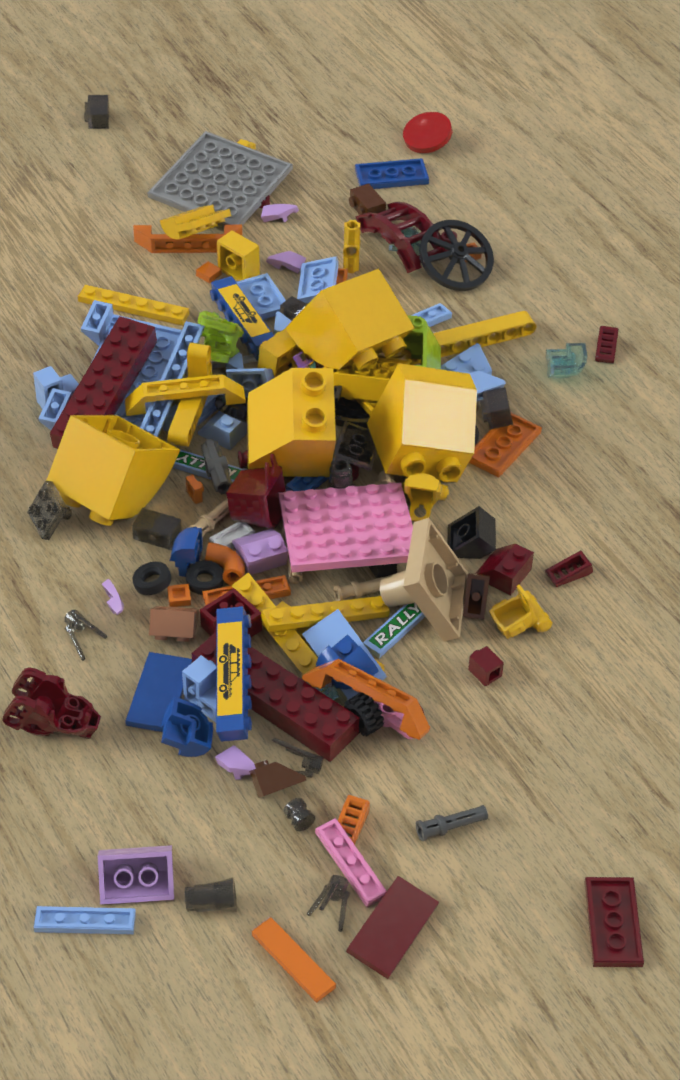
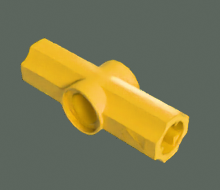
[343,220,361,273]

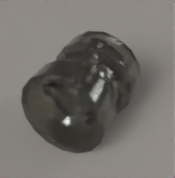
[283,798,315,832]

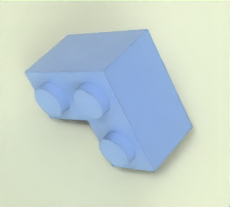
[33,366,79,409]
[182,656,216,723]

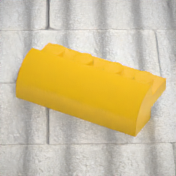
[160,205,231,239]

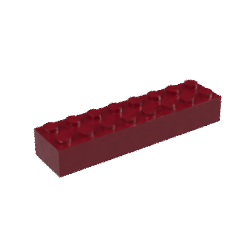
[50,316,157,449]
[192,631,360,762]

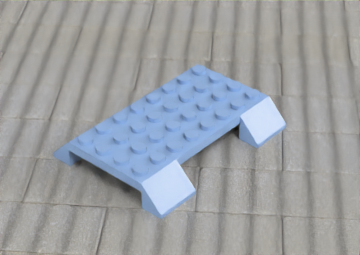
[38,300,205,437]

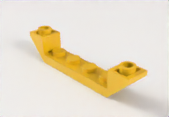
[125,374,246,416]

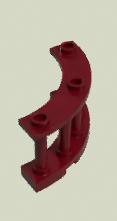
[355,202,449,273]

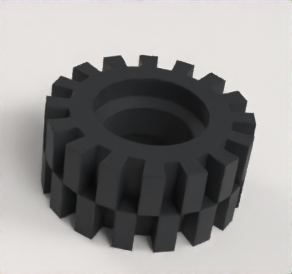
[344,692,384,737]

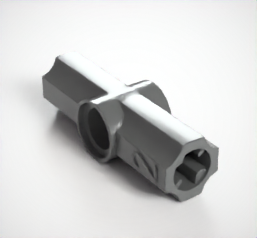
[201,439,232,495]

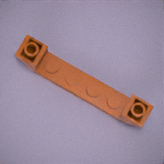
[133,224,242,253]
[302,659,430,740]

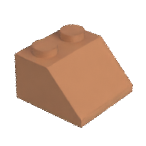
[149,606,199,642]

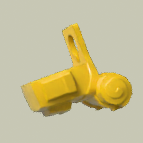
[402,473,449,522]
[489,584,552,639]

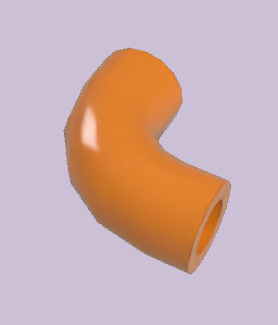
[205,542,245,585]

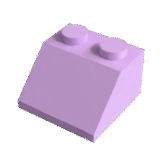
[232,529,288,575]

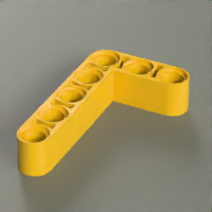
[167,343,212,447]

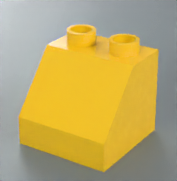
[367,363,477,482]
[247,368,336,477]

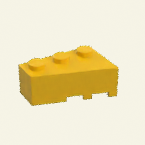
[257,328,303,378]

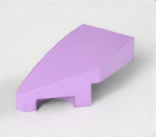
[102,579,124,615]

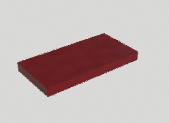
[346,876,439,979]
[584,877,644,967]

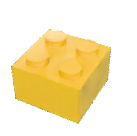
[217,230,260,281]

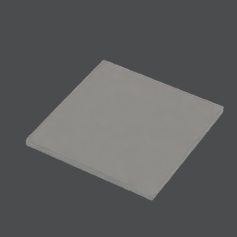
[147,131,293,227]

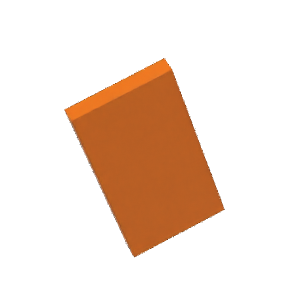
[469,411,542,478]

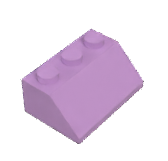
[98,845,174,905]

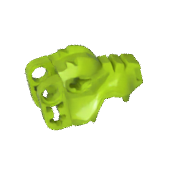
[197,311,244,363]

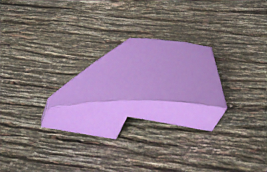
[261,204,299,222]
[266,251,306,274]
[215,745,256,780]

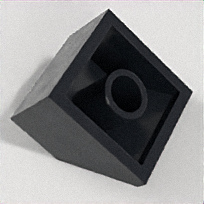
[448,506,496,559]

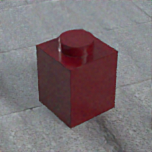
[468,646,504,686]

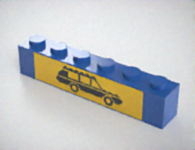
[210,276,274,361]
[216,606,252,742]

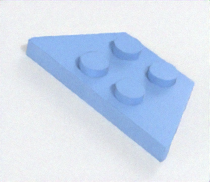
[441,343,492,375]

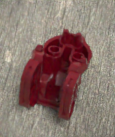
[2,667,101,739]

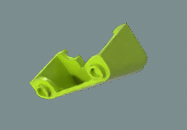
[403,315,441,369]

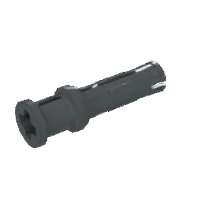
[416,805,488,841]

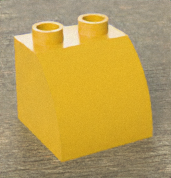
[286,268,415,370]
[45,415,180,526]

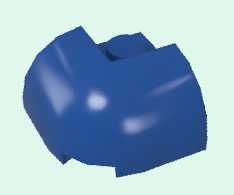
[170,526,203,577]
[316,634,379,690]
[160,696,213,757]

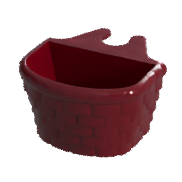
[226,454,286,529]

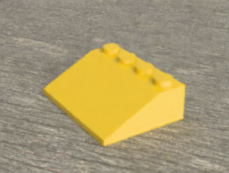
[323,356,413,402]

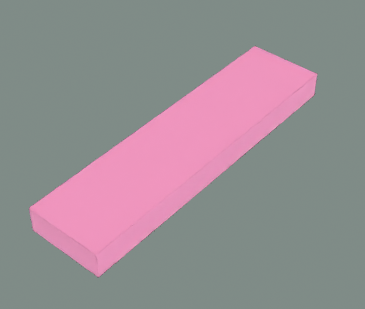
[315,818,387,908]

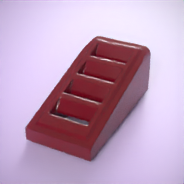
[595,326,619,364]
[545,550,593,587]

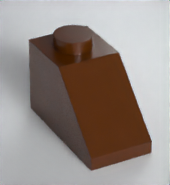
[463,573,490,619]
[249,760,307,798]

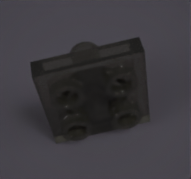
[27,481,72,540]

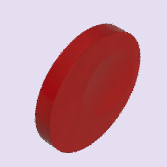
[403,112,453,153]

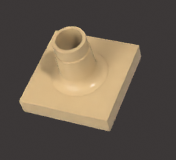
[380,518,468,642]

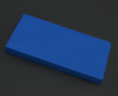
[355,158,429,189]
[125,652,192,732]

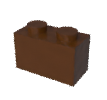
[349,183,386,215]

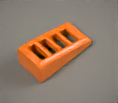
[338,795,370,845]

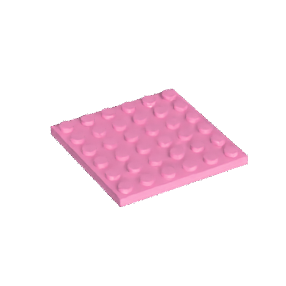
[278,482,413,572]

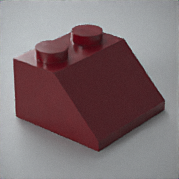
[476,543,534,596]

